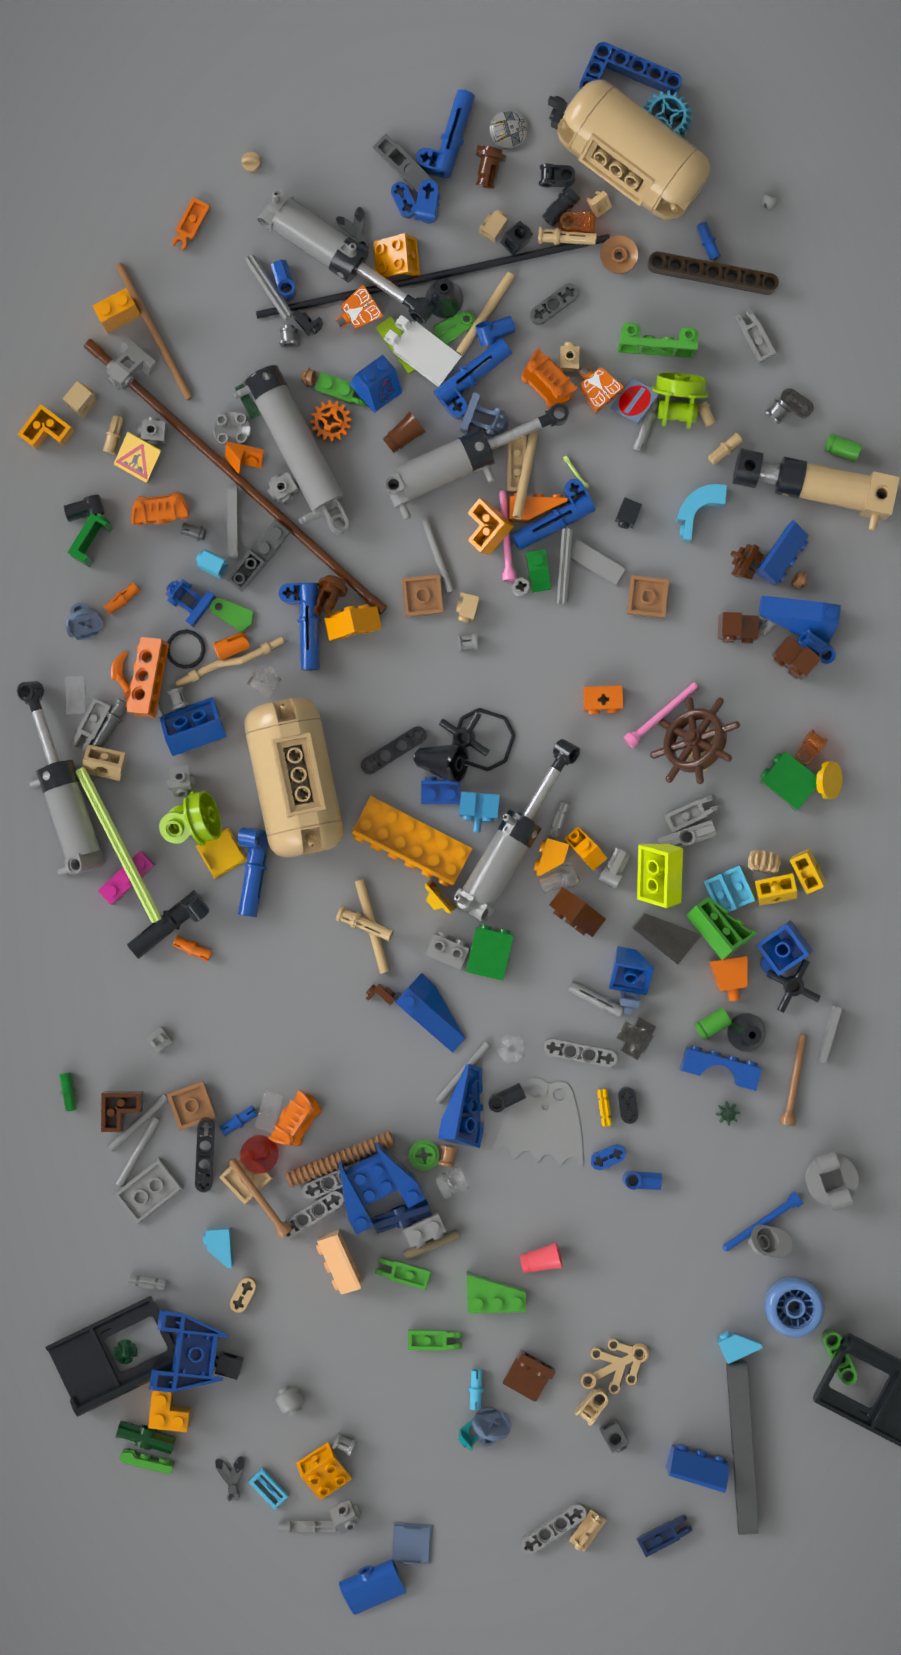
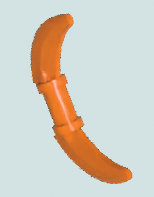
[111,651,145,699]

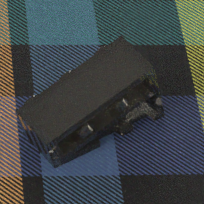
[631,913,702,965]

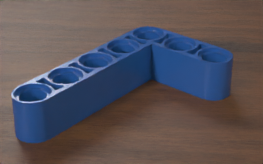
[578,42,682,95]

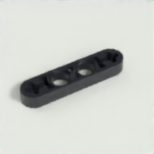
[361,726,426,774]
[195,1117,215,1192]

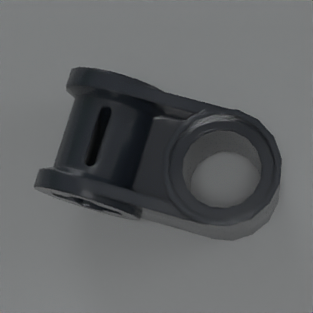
[539,163,575,187]

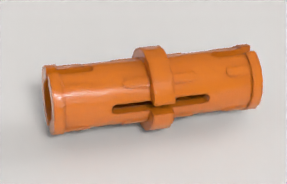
[103,582,141,615]
[172,935,212,962]

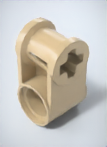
[574,1387,608,1426]

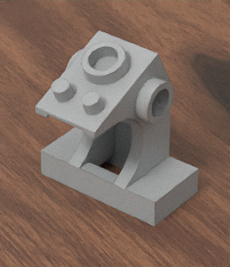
[106,337,156,390]

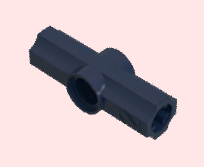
[372,1199,432,1234]

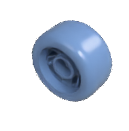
[764,1276,824,1338]

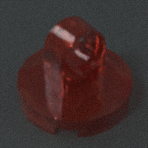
[240,1135,279,1174]

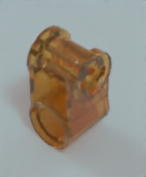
[558,212,596,233]
[794,729,828,766]

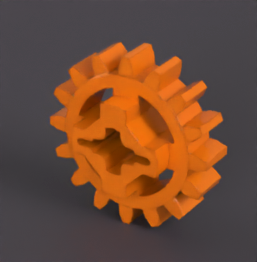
[310,400,352,443]

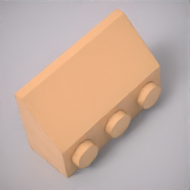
[316,1229,363,1294]

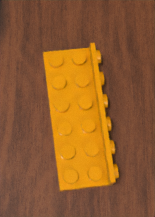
[351,796,473,887]

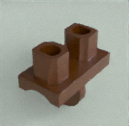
[730,544,764,579]

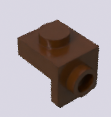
[365,984,396,1005]

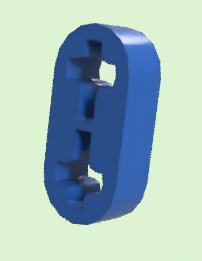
[391,182,416,219]
[590,1144,626,1170]

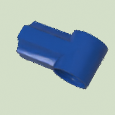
[271,260,296,301]
[475,316,516,346]
[798,629,836,664]
[622,1170,662,1190]

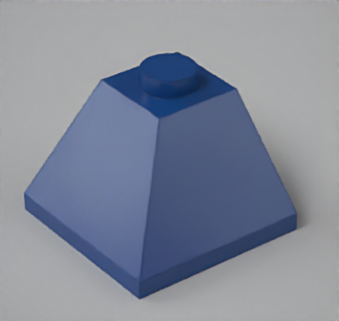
[609,946,654,995]

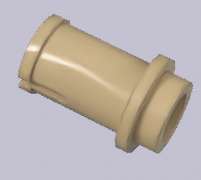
[698,401,716,427]

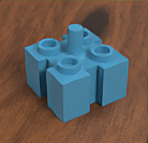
[459,792,500,833]

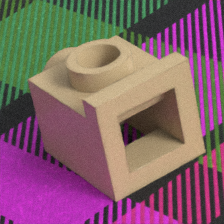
[479,210,508,243]
[559,342,580,373]
[456,592,479,623]

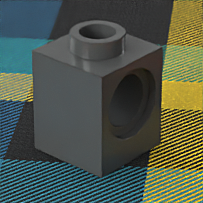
[600,1419,629,1453]

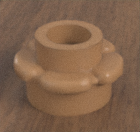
[301,368,316,387]
[791,571,809,589]

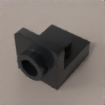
[548,96,567,129]
[293,309,323,336]

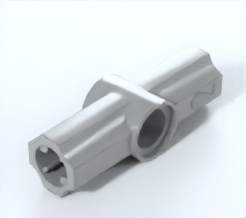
[657,820,717,848]

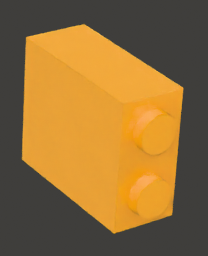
[92,288,141,333]

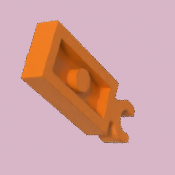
[172,197,210,251]

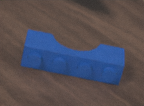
[680,1045,762,1091]

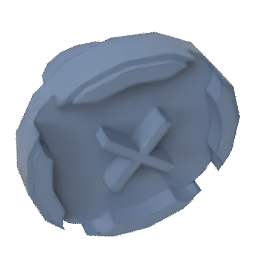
[65,603,104,640]
[472,1408,512,1446]

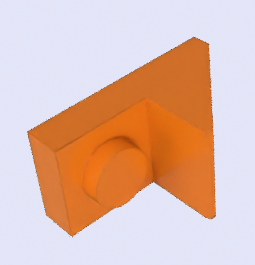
[225,441,264,474]

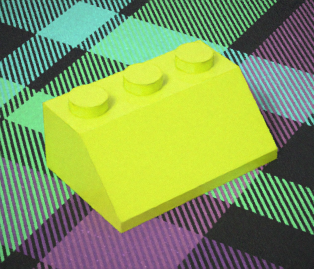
[637,844,683,908]

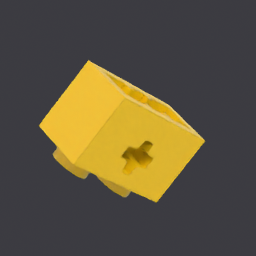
[790,848,827,895]
[755,873,797,906]

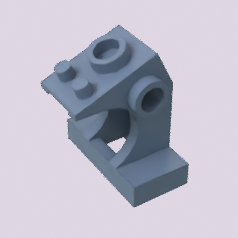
[460,392,509,437]

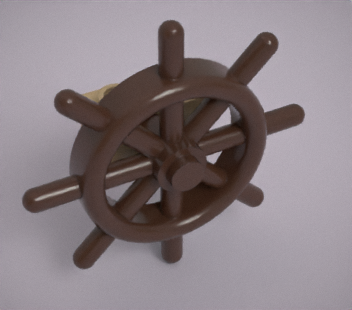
[650,697,740,784]

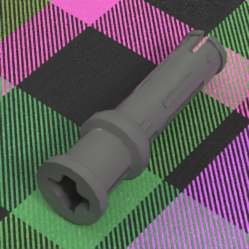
[91,697,127,748]

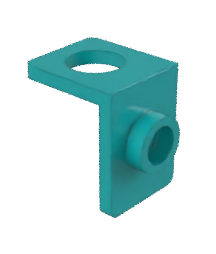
[458,1418,479,1451]

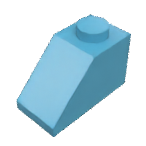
[203,1227,233,1268]
[716,1331,763,1364]

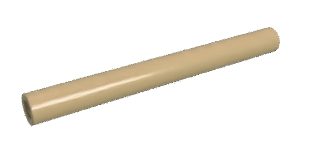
[456,272,515,357]
[512,431,539,519]
[355,879,389,974]

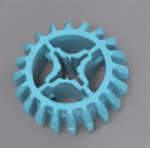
[643,90,692,136]

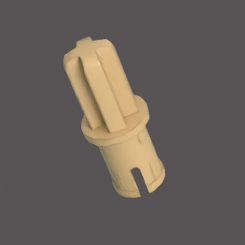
[102,415,124,455]
[708,433,743,465]

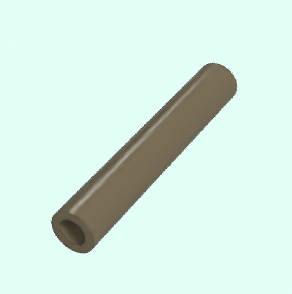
[404,1230,461,1260]

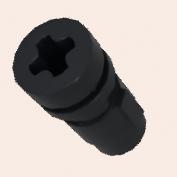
[542,186,580,227]

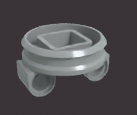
[805,1151,859,1211]

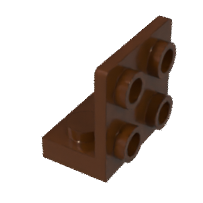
[503,1349,555,1402]

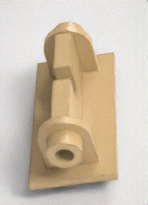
[569,1509,607,1552]

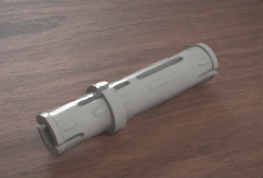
[632,397,661,453]
[568,981,624,1018]

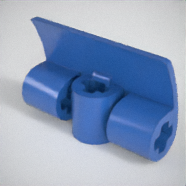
[339,1559,407,1615]

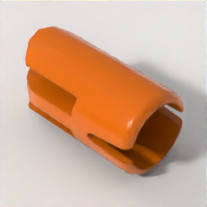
[213,632,250,660]

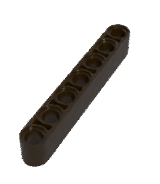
[648,251,779,295]

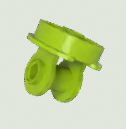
[652,372,709,429]
[159,790,222,846]

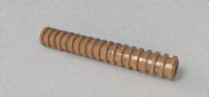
[286,1131,395,1188]

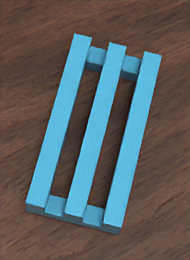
[248,1467,289,1510]

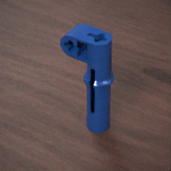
[416,89,475,178]
[415,179,441,224]
[433,338,513,419]
[511,479,596,551]
[279,583,321,671]
[238,827,269,917]

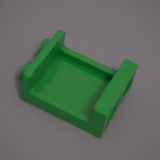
[67,513,113,568]
[760,751,817,811]
[466,924,514,981]

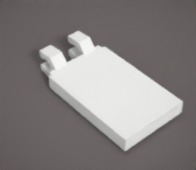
[384,315,462,387]

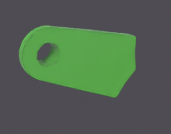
[433,311,475,345]
[210,598,253,632]

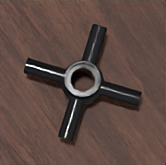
[439,711,490,756]
[766,959,821,1013]

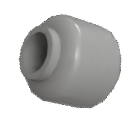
[275,1385,304,1416]

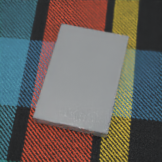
[114,1158,183,1224]

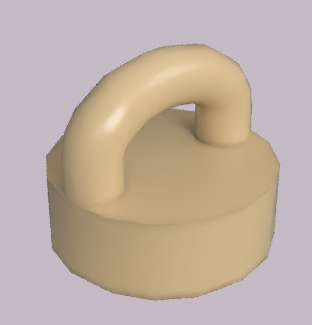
[241,152,261,173]

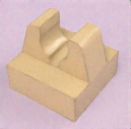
[587,191,612,218]

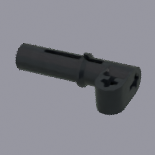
[127,890,209,959]

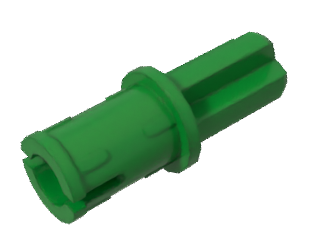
[59,1072,77,1111]

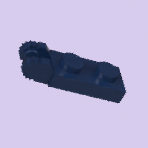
[636,1515,693,1557]

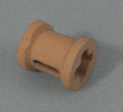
[438,1145,458,1167]

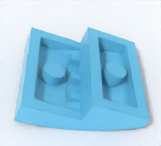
[704,865,756,913]

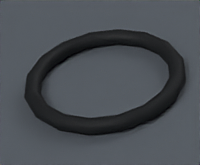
[167,629,205,669]

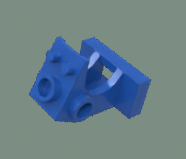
[165,579,216,628]

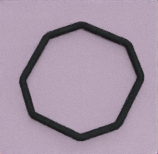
[452,708,515,771]

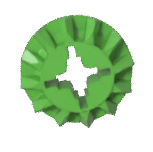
[409,1140,439,1171]

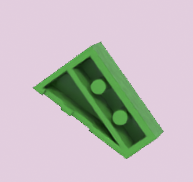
[686,897,757,961]
[467,1271,526,1314]

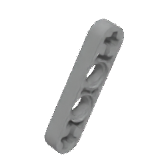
[227,486,239,560]
[543,1039,617,1067]
[302,1159,365,1199]
[282,1190,344,1239]
[521,1503,586,1555]

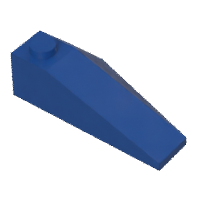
[759,596,841,643]
[395,973,465,1053]
[438,1064,484,1148]

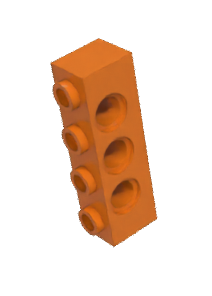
[126,637,169,718]

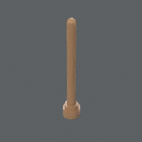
[780,1034,807,1126]
[229,1159,292,1239]

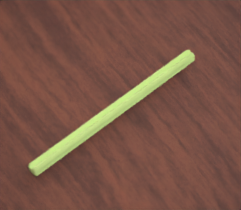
[75,767,161,923]

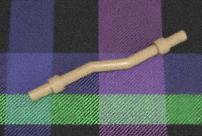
[175,637,284,687]

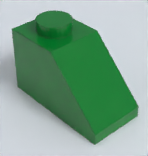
[526,549,551,593]

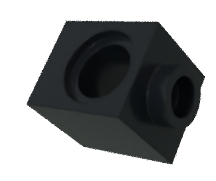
[500,221,533,256]
[615,497,642,529]
[214,1351,244,1380]

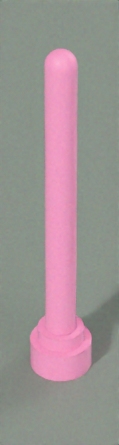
[499,490,518,582]
[623,682,698,749]

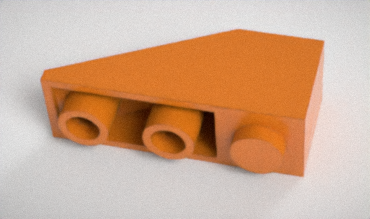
[509,493,568,523]

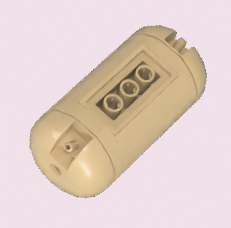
[557,80,711,221]
[244,698,344,858]

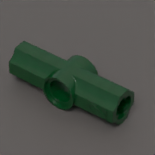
[115,1420,176,1454]

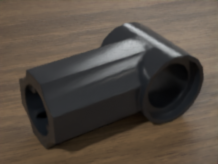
[64,494,105,522]
[488,1083,526,1113]

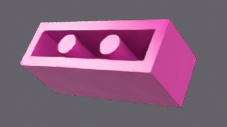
[98,851,155,905]

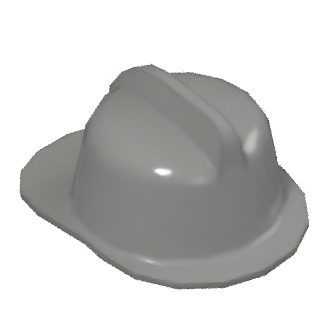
[748,1225,793,1258]

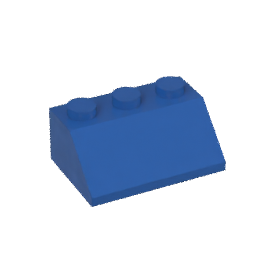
[755,520,809,585]
[159,697,227,756]
[666,1443,730,1493]

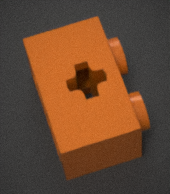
[583,685,623,715]

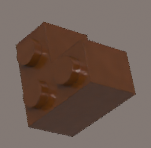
[718,612,759,644]
[772,636,821,680]
[549,887,606,938]
[101,1091,143,1132]

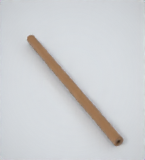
[116,263,193,401]

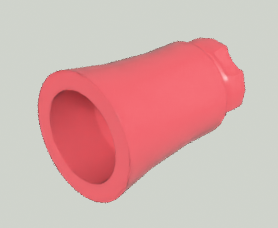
[520,1242,563,1273]

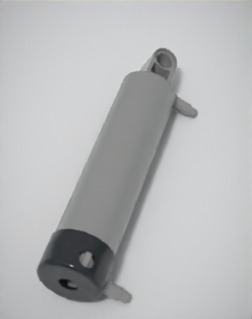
[233,365,349,535]

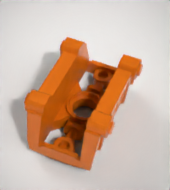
[521,348,578,409]
[131,491,190,526]
[268,1090,322,1146]

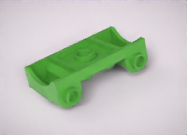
[618,322,699,358]

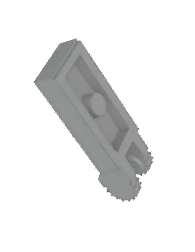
[735,308,776,364]
[71,697,112,752]
[664,794,720,833]

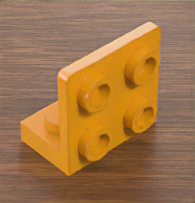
[373,233,420,278]
[296,1442,352,1500]

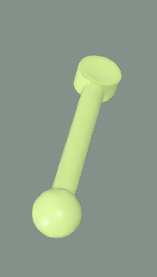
[563,456,589,490]

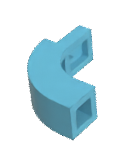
[676,484,727,542]

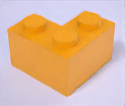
[17,404,75,450]
[468,498,514,555]
[324,604,382,641]
[148,1391,191,1432]

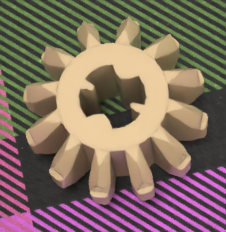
[748,850,781,874]

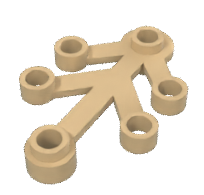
[581,1338,649,1394]

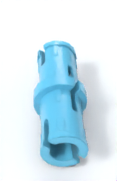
[469,1369,484,1410]

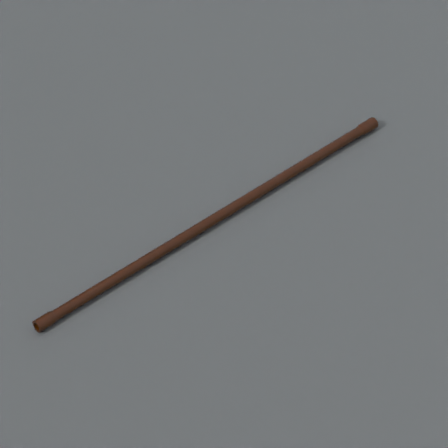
[84,339,388,615]

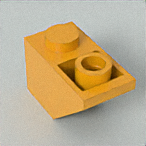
[564,827,607,871]
[533,838,569,876]

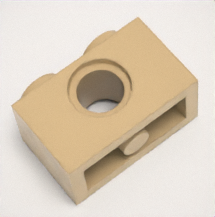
[63,381,98,418]
[83,745,126,781]

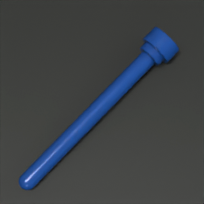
[723,1191,804,1251]

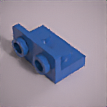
[421,777,460,804]

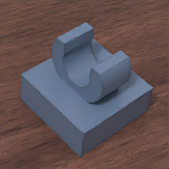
[619,991,640,1015]

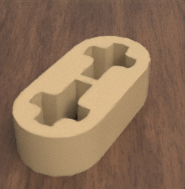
[230,1277,256,1313]

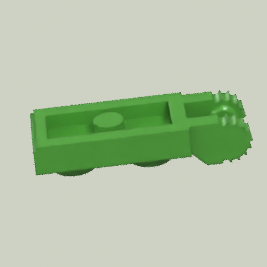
[315,372,366,407]
[375,1257,431,1290]
[408,1329,462,1351]
[119,1448,175,1474]

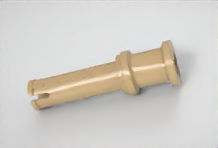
[538,226,597,246]
[336,906,394,941]

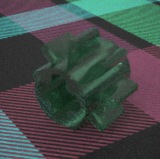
[715,1101,740,1126]
[113,1340,137,1364]

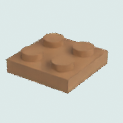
[402,574,443,617]
[627,575,669,618]
[167,1081,216,1131]

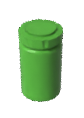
[824,433,862,462]
[694,1007,732,1040]

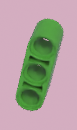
[822,1329,858,1385]

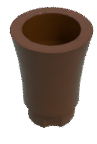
[383,411,426,453]

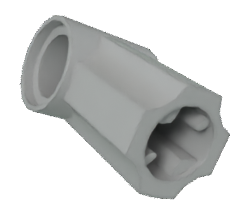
[598,848,630,889]

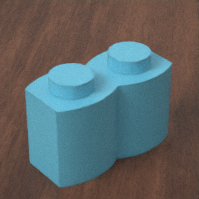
[196,549,229,579]

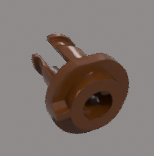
[475,145,507,189]
[313,575,348,618]

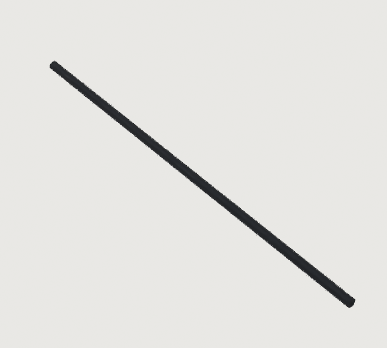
[256,234,610,319]

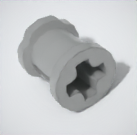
[512,578,530,597]
[457,633,478,652]
[167,687,189,710]
[332,1432,356,1456]

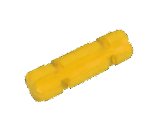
[597,1089,612,1127]

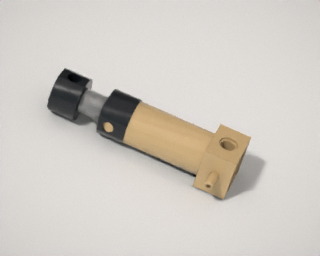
[732,448,900,531]

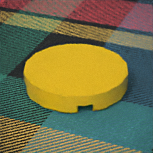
[816,761,843,799]

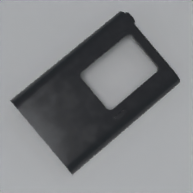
[45,1296,175,1417]
[813,1333,901,1447]

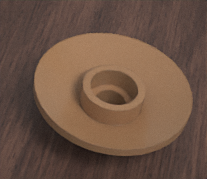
[600,235,638,274]

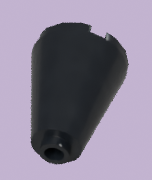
[425,279,463,318]
[413,744,469,782]
[727,1013,766,1052]

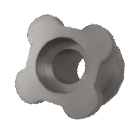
[279,325,299,347]
[765,399,790,424]

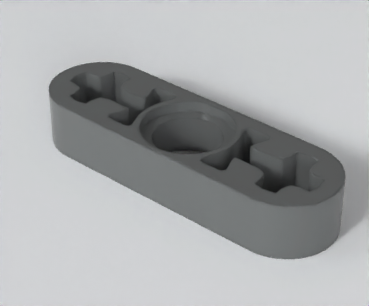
[530,283,578,325]

